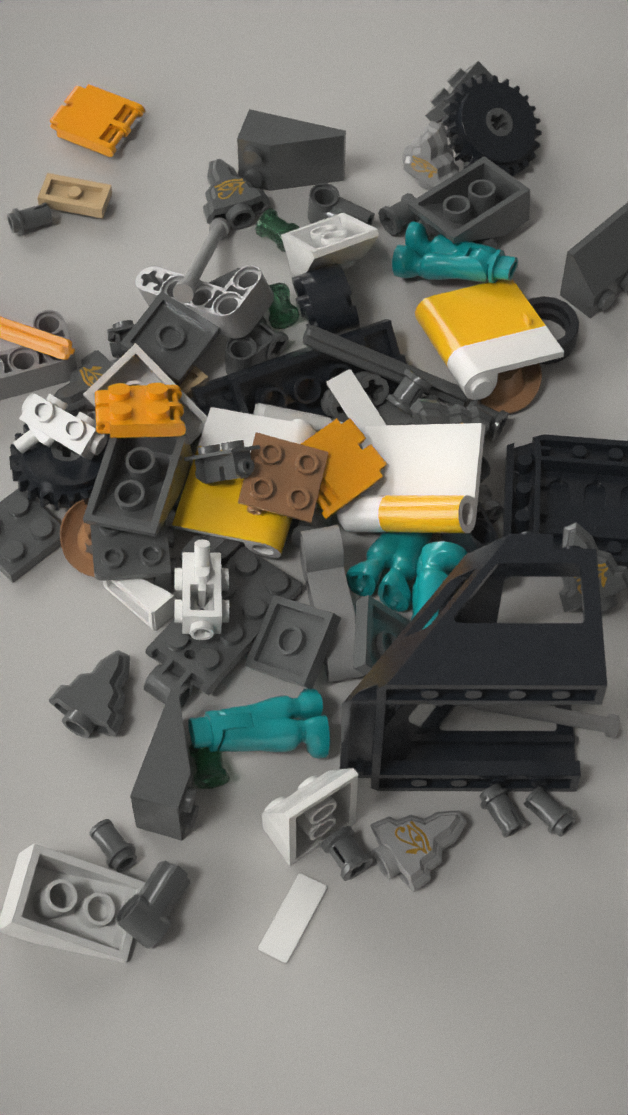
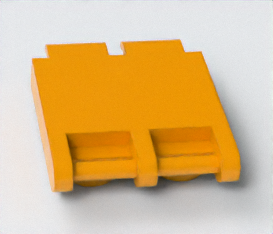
[49,84,145,157]
[95,383,186,438]
[301,418,387,519]

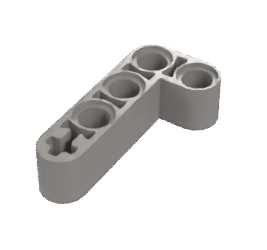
[135,265,274,339]
[0,310,77,400]
[300,525,365,682]

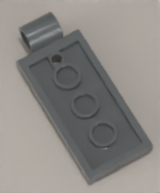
[144,546,303,708]

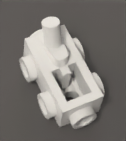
[13,393,108,461]
[174,539,229,640]

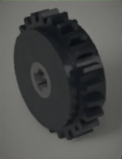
[441,75,542,177]
[9,409,110,511]

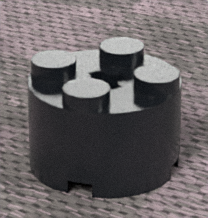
[291,263,360,336]

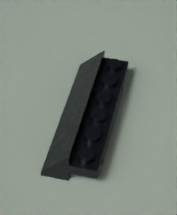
[190,319,407,418]

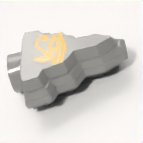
[402,121,459,190]
[370,810,467,892]

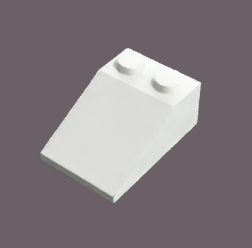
[281,213,379,276]
[83,343,207,444]
[262,768,358,866]
[0,843,146,963]

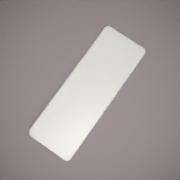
[327,370,386,434]
[258,873,327,963]

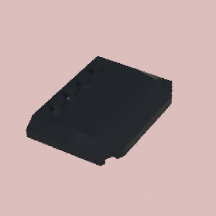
[502,434,628,569]

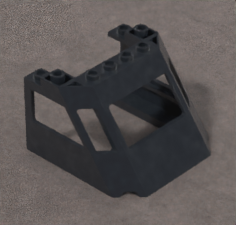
[340,531,608,792]

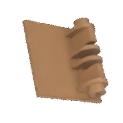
[238,432,328,523]

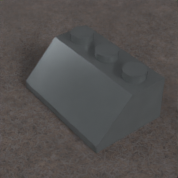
[560,202,628,318]

